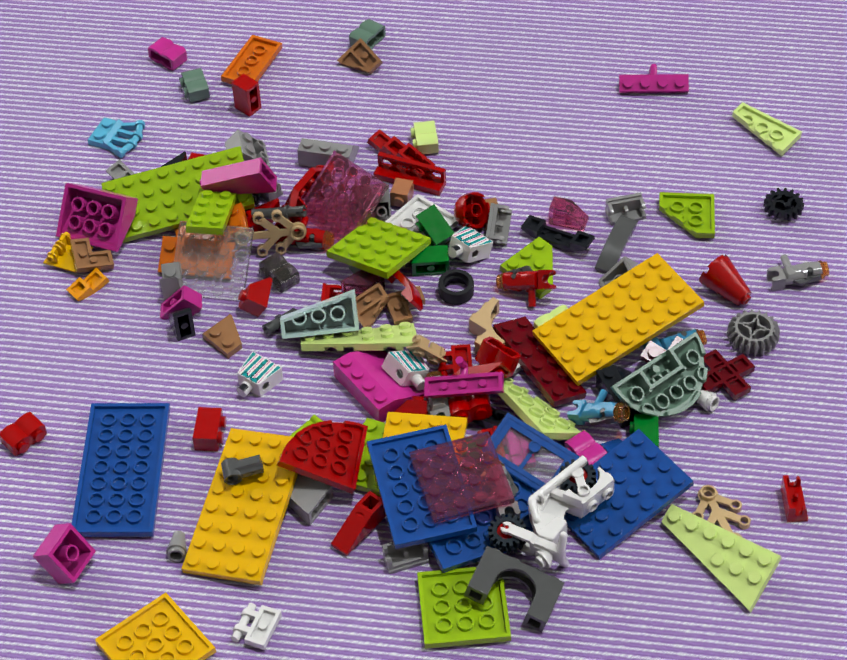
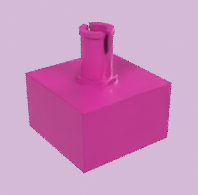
[33,523,96,584]

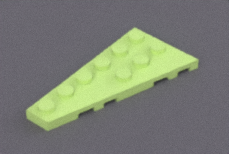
[300,322,417,351]
[497,377,587,441]
[661,504,782,613]

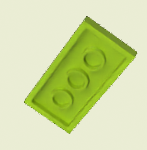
[185,190,237,235]

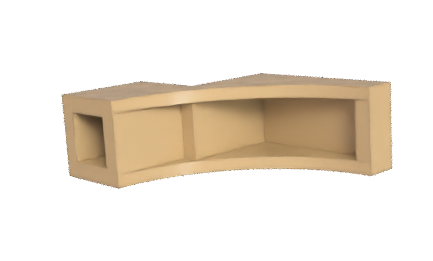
[469,297,505,355]

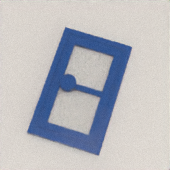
[479,412,580,491]

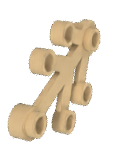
[235,209,307,257]
[692,485,751,537]

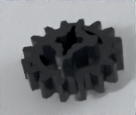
[763,188,804,222]

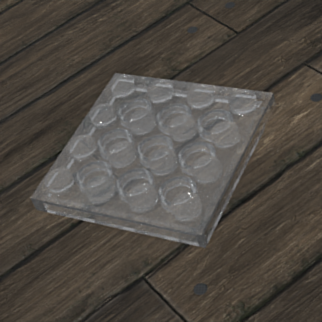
[174,221,254,302]

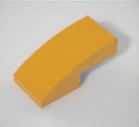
[66,268,109,301]

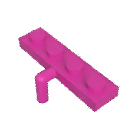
[619,64,689,93]
[424,356,504,399]

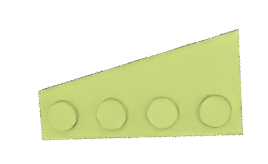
[732,102,802,156]

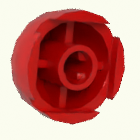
[454,192,490,229]

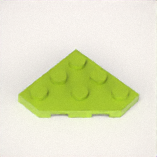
[659,192,715,239]
[500,237,553,299]

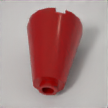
[699,254,751,306]

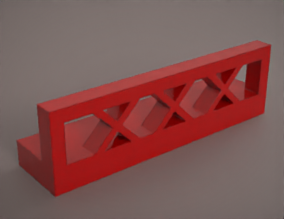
[373,152,446,196]

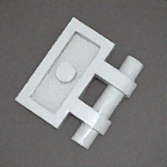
[231,603,282,650]

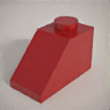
[238,277,273,317]
[394,396,428,415]

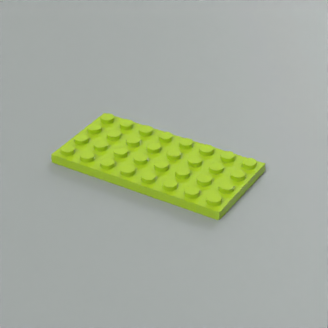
[101,146,255,243]

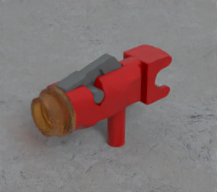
[275,216,335,249]
[496,266,556,307]

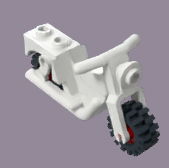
[488,455,614,569]

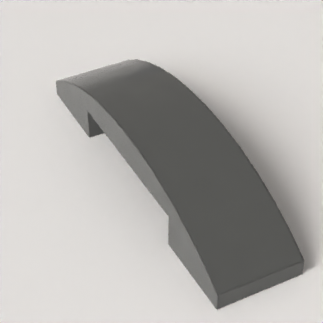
[595,215,638,273]

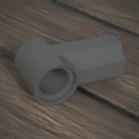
[221,454,264,485]

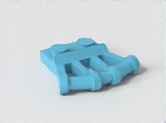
[88,117,145,158]

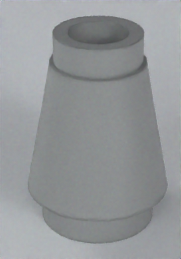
[166,531,187,562]

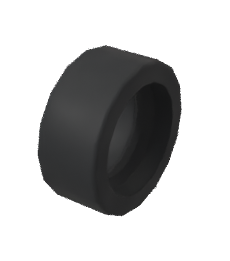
[438,269,474,305]

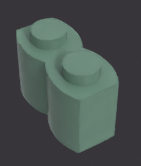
[349,19,386,50]
[179,68,210,102]

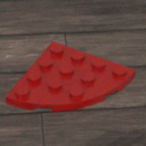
[277,420,368,494]

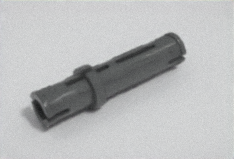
[251,205,307,220]

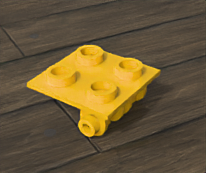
[43,232,93,273]

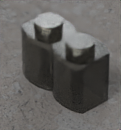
[258,252,300,293]

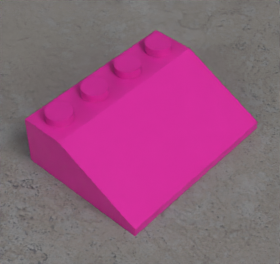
[56,183,138,252]
[333,350,425,422]

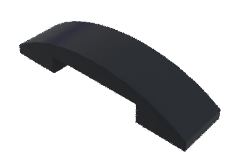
[521,215,595,251]

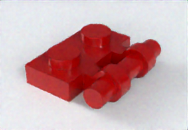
[437,344,472,376]

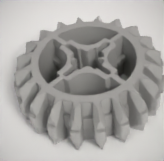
[727,309,780,356]

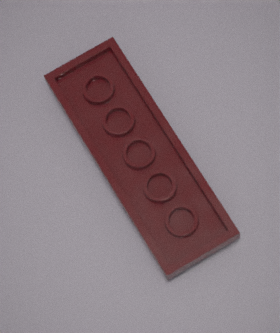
[493,316,587,407]

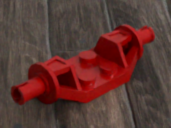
[275,160,338,229]

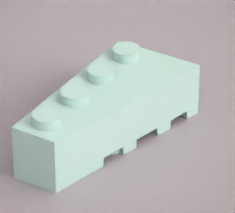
[280,289,359,339]

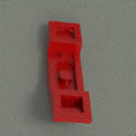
[387,270,423,311]

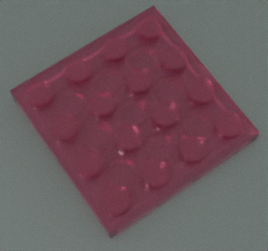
[303,150,389,241]
[409,431,514,524]

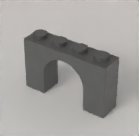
[464,546,565,633]

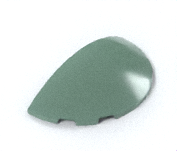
[610,332,708,417]

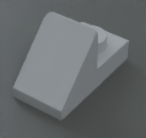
[159,262,183,300]

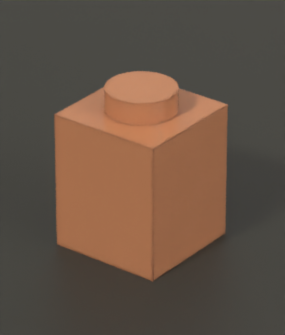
[390,178,414,207]

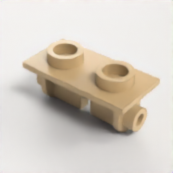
[406,335,447,365]

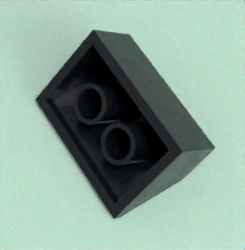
[595,365,643,428]

